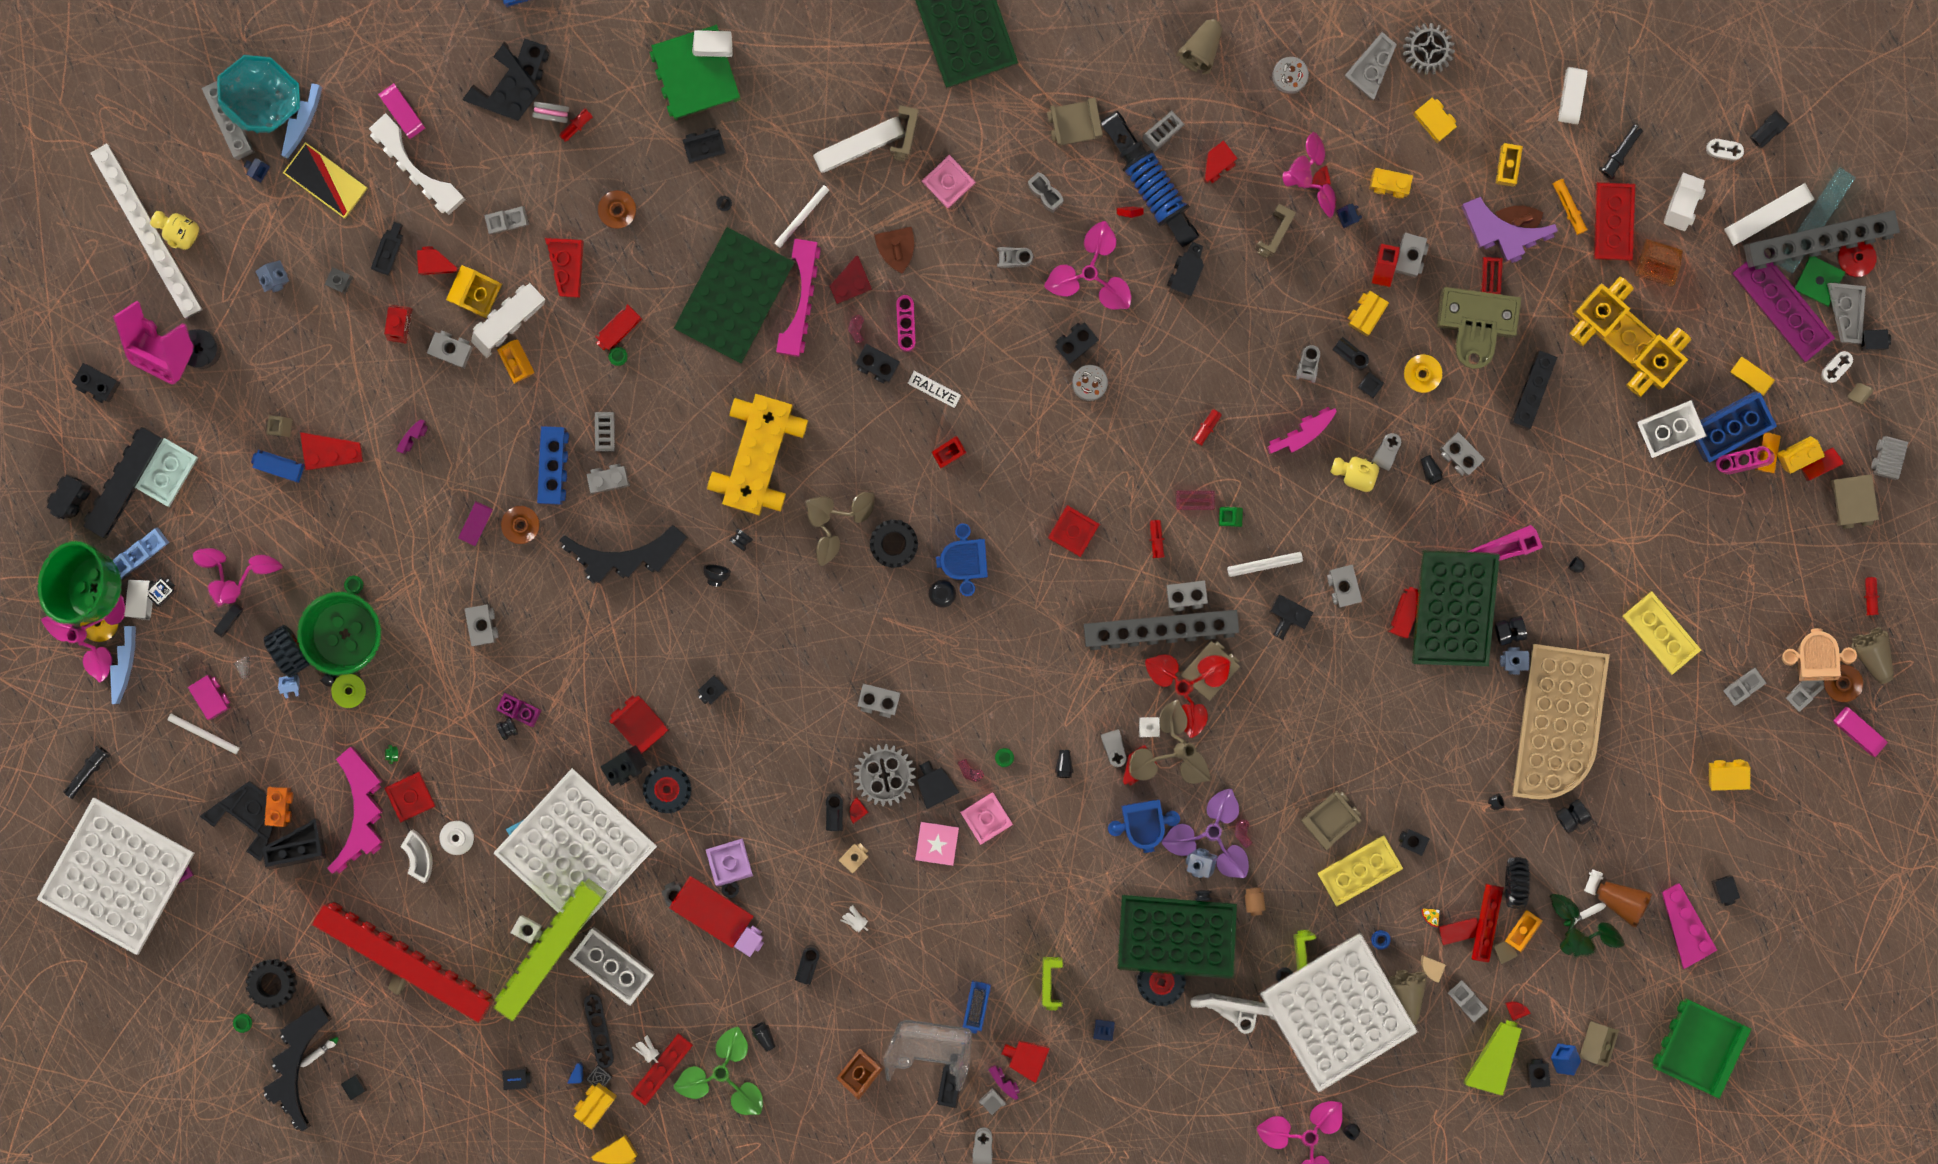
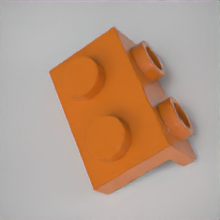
[265,787,293,827]

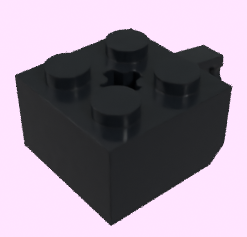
[1167,242,1204,300]

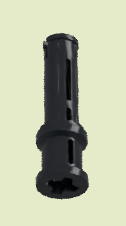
[1599,124,1643,179]
[63,745,111,799]

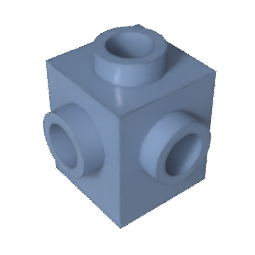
[256,260,289,292]
[1500,647,1529,674]
[1186,848,1218,878]

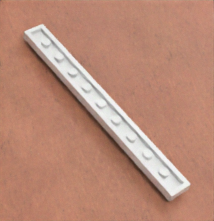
[91,144,203,319]

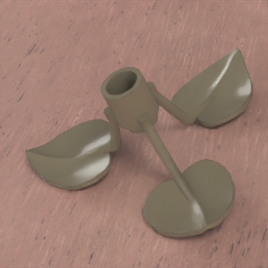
[806,492,875,566]
[1129,700,1211,784]

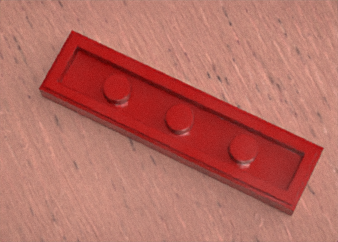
[1471,884,1504,963]
[631,1033,693,1106]

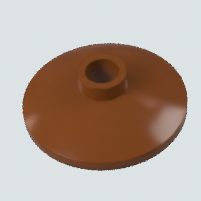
[598,190,636,229]
[501,506,540,544]
[1824,664,1863,702]

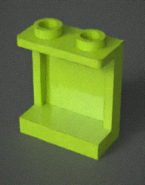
[1293,930,1316,971]
[1042,957,1063,1010]

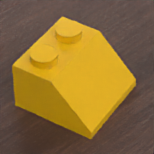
[446,265,502,319]

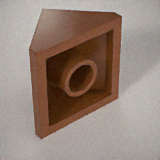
[836,1049,883,1099]

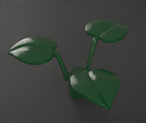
[1549,894,1625,958]

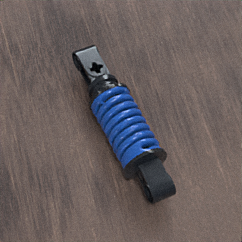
[1101,110,1200,248]

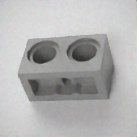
[1440,432,1485,476]
[1166,581,1208,612]
[858,684,901,718]

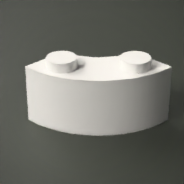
[1664,173,1706,231]
[401,829,433,883]

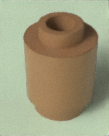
[1244,887,1266,916]

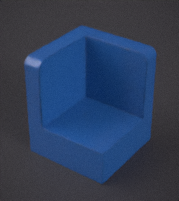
[1551,1044,1581,1075]

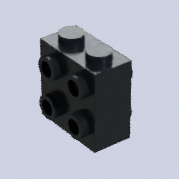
[46,474,91,520]

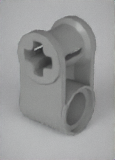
[997,247,1034,268]
[1296,345,1320,383]
[1372,433,1401,471]
[1101,729,1126,767]
[973,1127,993,1164]

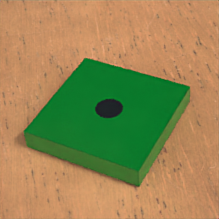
[1794,256,1845,307]

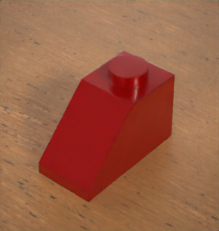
[417,246,459,275]

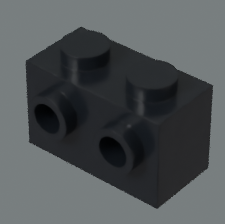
[72,363,121,403]
[600,745,648,786]

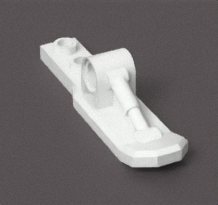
[1190,993,1275,1034]

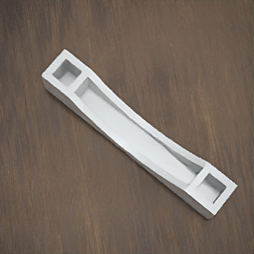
[369,113,466,215]

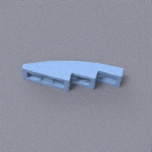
[282,83,322,158]
[113,527,169,580]
[110,626,136,704]

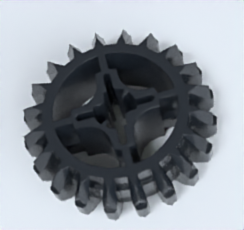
[1505,857,1530,909]

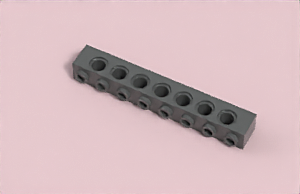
[1743,210,1900,270]
[1083,610,1239,650]

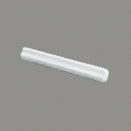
[1227,552,1303,577]

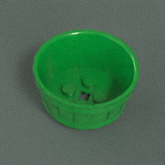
[38,541,122,624]
[297,592,381,675]

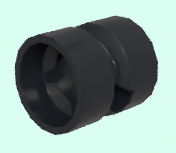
[1494,616,1527,646]
[1555,799,1592,834]

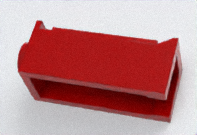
[595,304,642,351]
[1388,586,1419,639]

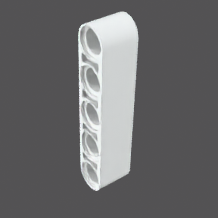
[813,117,906,173]
[1724,183,1815,246]

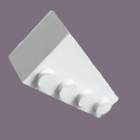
[471,283,545,358]

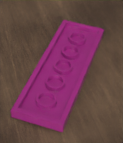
[1732,251,1835,363]

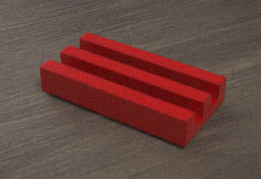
[1481,257,1503,295]

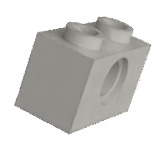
[1395,233,1429,277]
[427,330,473,369]
[1327,564,1362,608]
[465,604,499,647]

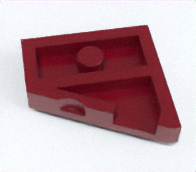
[830,256,872,304]

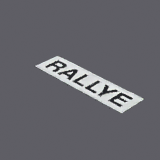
[908,371,961,408]

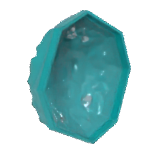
[217,55,300,133]

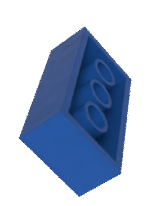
[1694,392,1777,463]

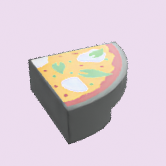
[1420,908,1440,929]

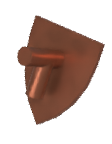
[1495,206,1543,228]
[874,227,914,274]

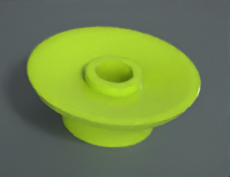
[331,674,366,708]

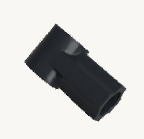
[1750,110,1789,149]
[1332,337,1369,371]
[826,792,844,831]
[795,945,820,985]

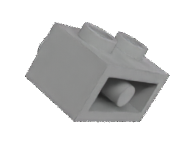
[586,464,630,494]

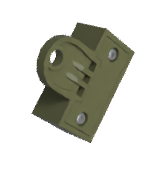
[1436,287,1521,369]

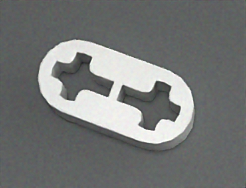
[1706,139,1744,161]
[1821,351,1853,383]

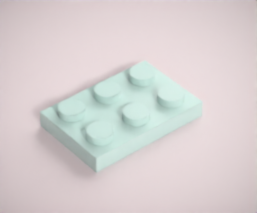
[135,438,198,507]

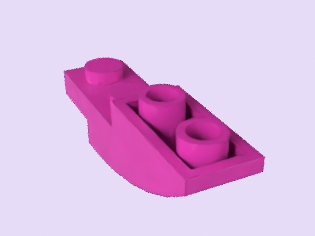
[1267,407,1337,454]

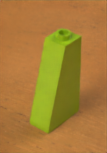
[1464,1020,1522,1096]

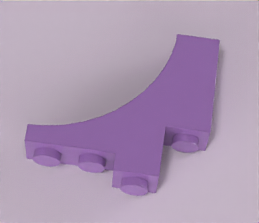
[1461,197,1558,263]

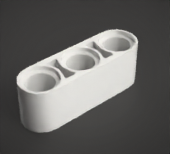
[1558,67,1587,125]

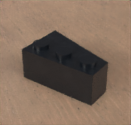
[262,818,326,870]

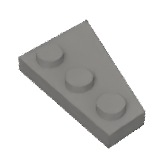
[1344,32,1397,101]
[1827,283,1866,344]

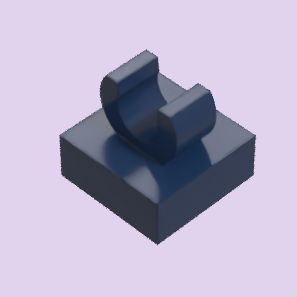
[243,158,270,183]
[1337,203,1362,228]
[1093,1019,1115,1041]

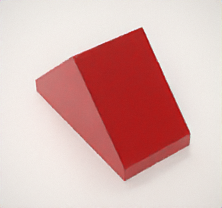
[931,436,967,469]

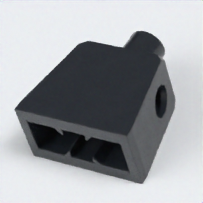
[917,761,959,809]

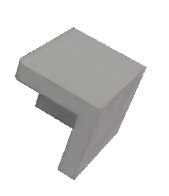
[979,1088,1006,1115]

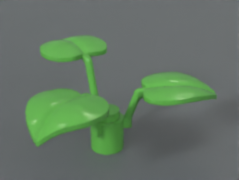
[673,1027,763,1115]

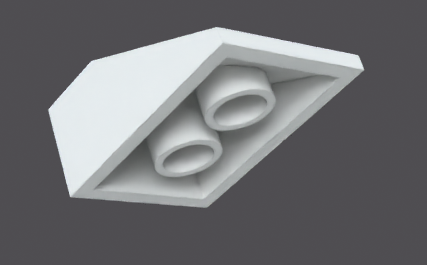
[1637,400,1706,458]

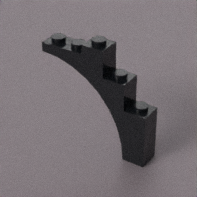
[559,525,689,584]
[263,1003,332,1132]

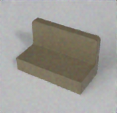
[1580,1021,1619,1067]

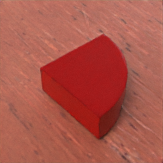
[1311,166,1331,189]
[1117,207,1144,218]
[849,797,869,824]
[1505,1001,1531,1021]

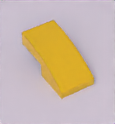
[1730,357,1775,396]

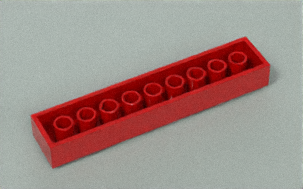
[311,902,495,1023]

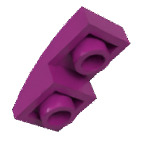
[396,419,428,455]
[458,501,493,546]
[496,693,542,727]
[989,1064,1020,1100]

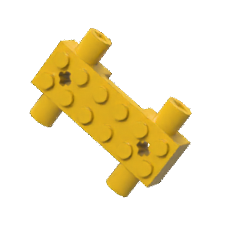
[1569,277,1691,397]
[707,394,808,516]

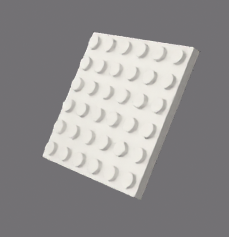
[494,768,657,929]
[37,798,195,955]
[1261,933,1417,1092]

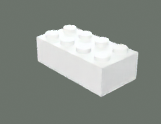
[569,927,655,1006]

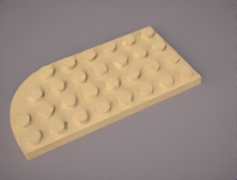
[1512,644,1610,799]

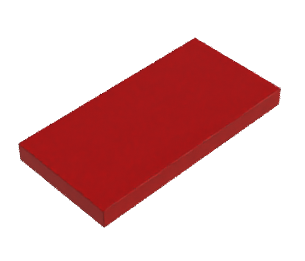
[1594,182,1636,261]
[669,875,754,948]

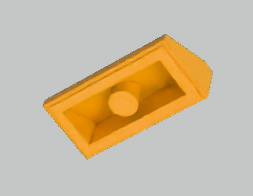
[497,339,535,383]
[1755,432,1781,473]
[1505,910,1543,953]

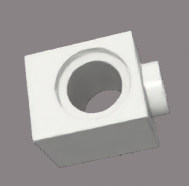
[1139,717,1160,737]
[511,915,543,944]

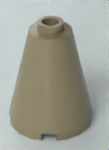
[1176,19,1223,74]

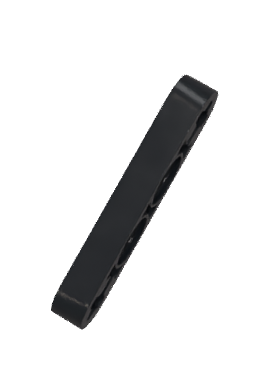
[584,994,614,1068]

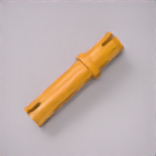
[1552,179,1588,235]

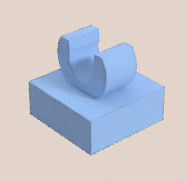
[278,674,300,698]

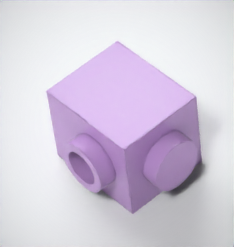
[734,925,764,957]

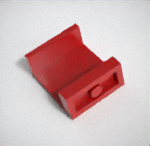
[609,695,669,754]

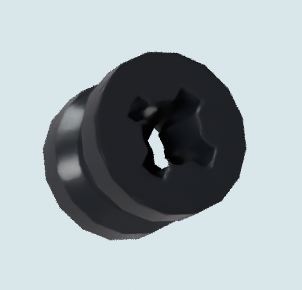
[729,528,753,551]
[496,717,518,741]

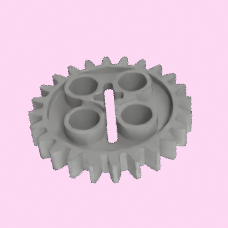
[854,744,916,806]

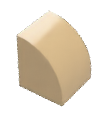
[1421,955,1445,983]

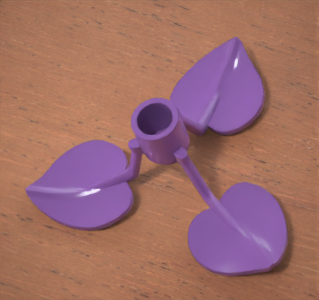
[1162,789,1249,878]

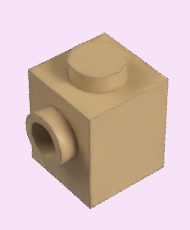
[839,843,869,874]

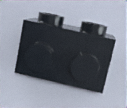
[682,128,726,164]

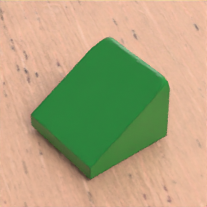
[1219,507,1243,527]

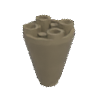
[1851,627,1894,684]
[1388,970,1427,1025]

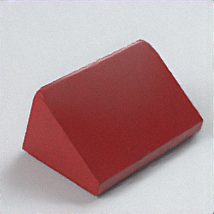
[1801,447,1844,481]
[1438,917,1478,945]

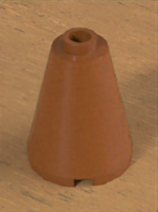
[1596,882,1653,928]

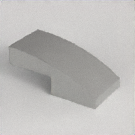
[484,206,529,234]
[1723,667,1767,706]
[1786,680,1825,712]
[1448,980,1488,1023]

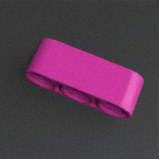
[378,83,425,139]
[896,295,916,352]
[1716,446,1774,474]
[1833,707,1888,757]

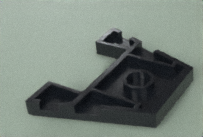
[462,42,541,121]
[200,781,274,861]

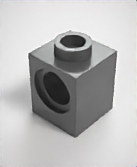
[325,267,353,295]
[661,881,682,912]

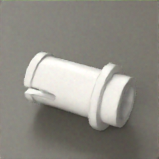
[1584,869,1603,895]

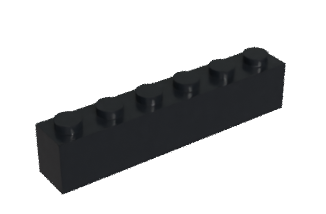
[83,427,163,539]

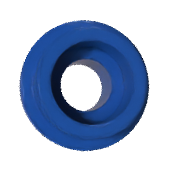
[1371,930,1391,950]

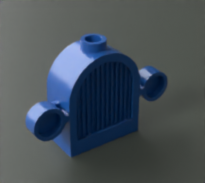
[936,523,988,596]
[1108,799,1180,853]

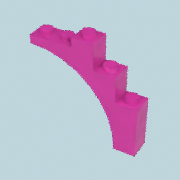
[328,746,384,874]

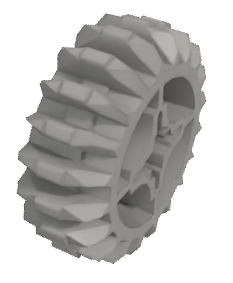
[1403,23,1455,75]

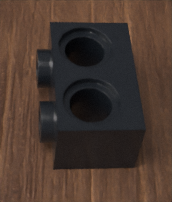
[518,38,550,84]
[1055,322,1099,365]
[855,344,900,384]

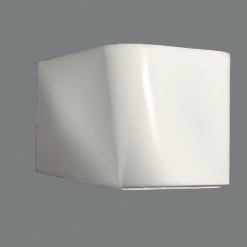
[692,30,733,57]
[124,580,154,620]

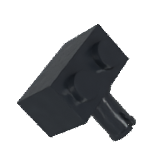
[1269,594,1314,640]

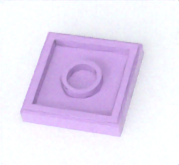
[706,839,753,887]

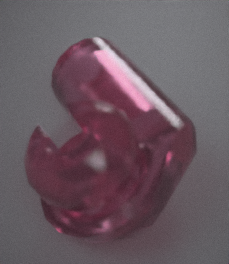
[848,315,864,344]
[958,759,984,782]
[1235,819,1253,849]

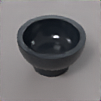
[703,564,731,587]
[929,580,956,608]

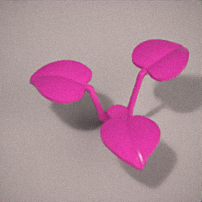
[1283,132,1336,218]
[1044,221,1131,309]
[193,548,283,606]
[41,594,125,682]
[1257,1101,1342,1164]

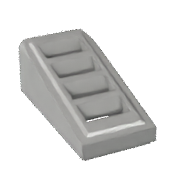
[1142,111,1185,152]
[595,412,615,451]

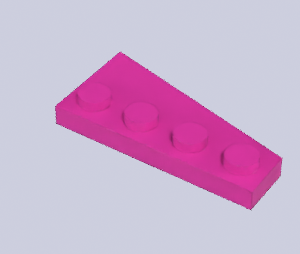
[1662,883,1717,969]

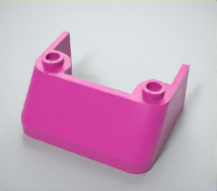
[113,301,193,385]

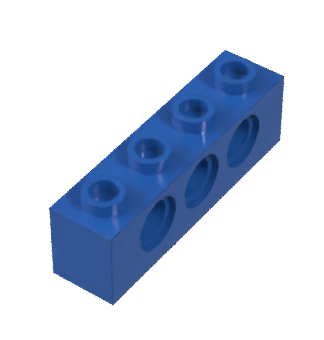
[537,426,569,505]

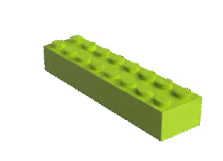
[494,878,607,1021]

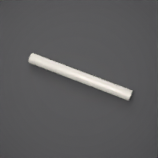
[774,185,829,248]
[168,714,240,754]

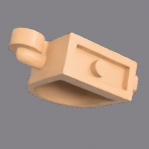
[1782,628,1857,681]

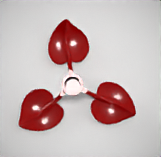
[1145,654,1231,738]

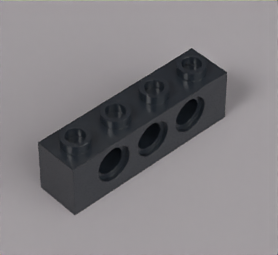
[1510,350,1558,430]

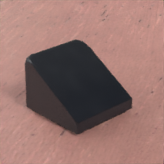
[341,1074,367,1100]

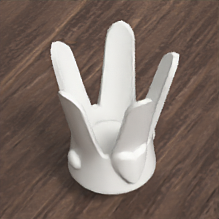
[840,905,868,932]
[632,1035,660,1063]

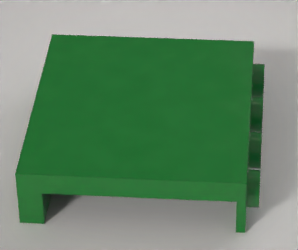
[649,25,741,121]
[1653,998,1751,1099]

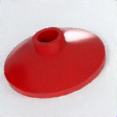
[1838,241,1877,277]

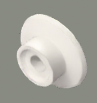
[439,821,474,855]

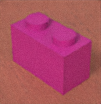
[188,675,231,720]

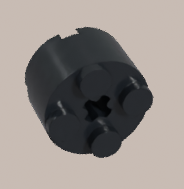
[187,329,221,369]

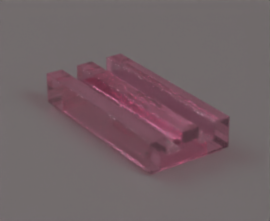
[1176,491,1215,510]

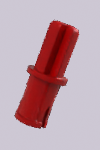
[559,108,593,142]
[1192,409,1222,446]
[1149,520,1165,558]
[1864,577,1880,615]

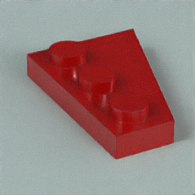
[545,238,584,298]
[300,432,364,470]

